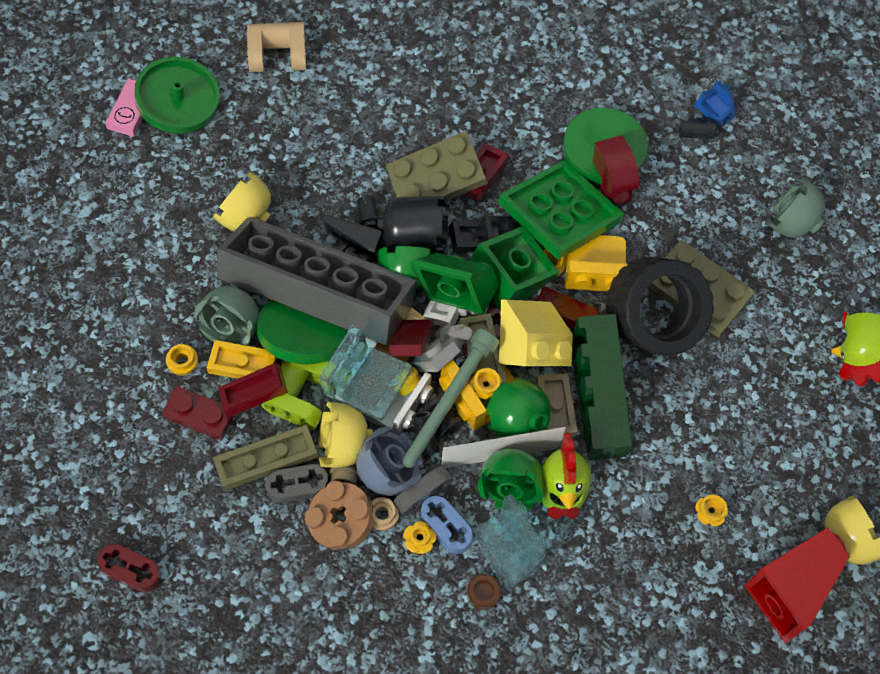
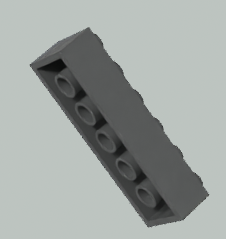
[217,217,416,345]

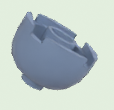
[356,427,423,496]

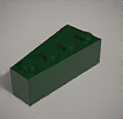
[572,314,635,460]

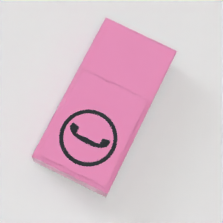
[105,78,143,137]

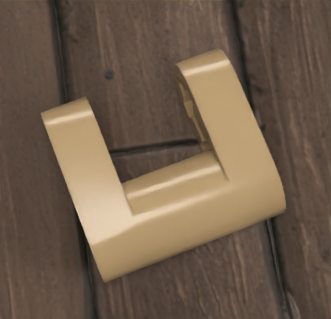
[247,22,306,72]

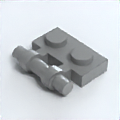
[406,324,472,372]

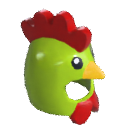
[831,311,880,387]
[542,433,592,519]

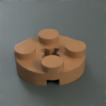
[305,481,374,550]

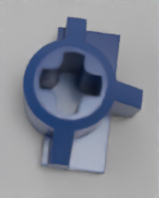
[694,81,736,126]

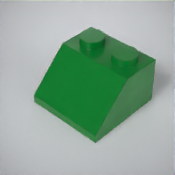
[468,226,559,310]
[413,253,499,315]

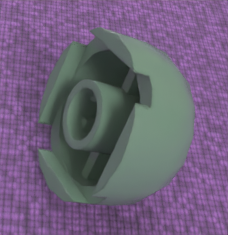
[766,178,825,238]
[194,286,259,346]

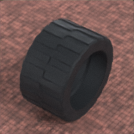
[606,257,714,356]

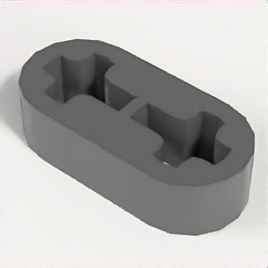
[265,464,328,503]
[393,466,453,516]

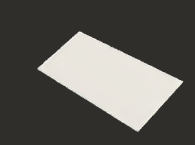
[441,427,566,468]

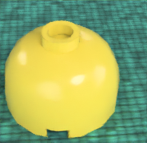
[213,172,271,231]
[318,402,373,468]
[824,496,880,565]

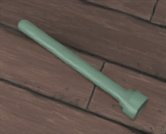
[402,329,499,468]

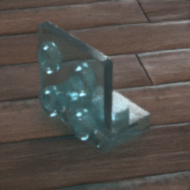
[319,325,412,421]
[472,494,547,590]

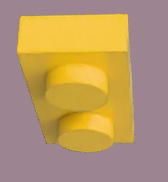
[207,340,277,379]

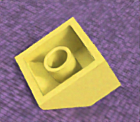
[499,300,573,366]

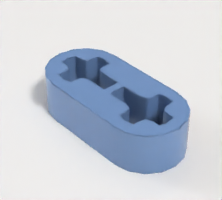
[421,496,473,554]

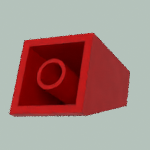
[745,527,850,644]

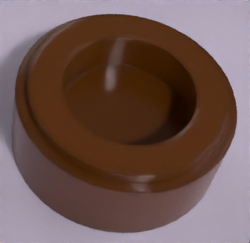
[466,574,501,610]

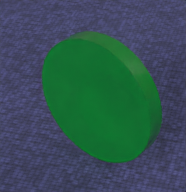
[134,57,220,134]
[563,108,648,184]
[257,300,349,364]

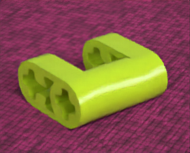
[261,360,343,430]

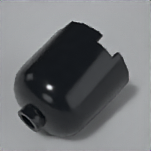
[378,196,449,255]

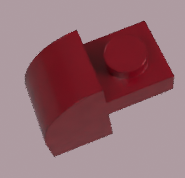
[593,135,639,205]

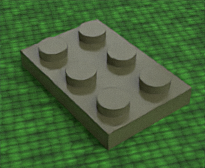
[386,130,488,201]
[648,240,756,338]

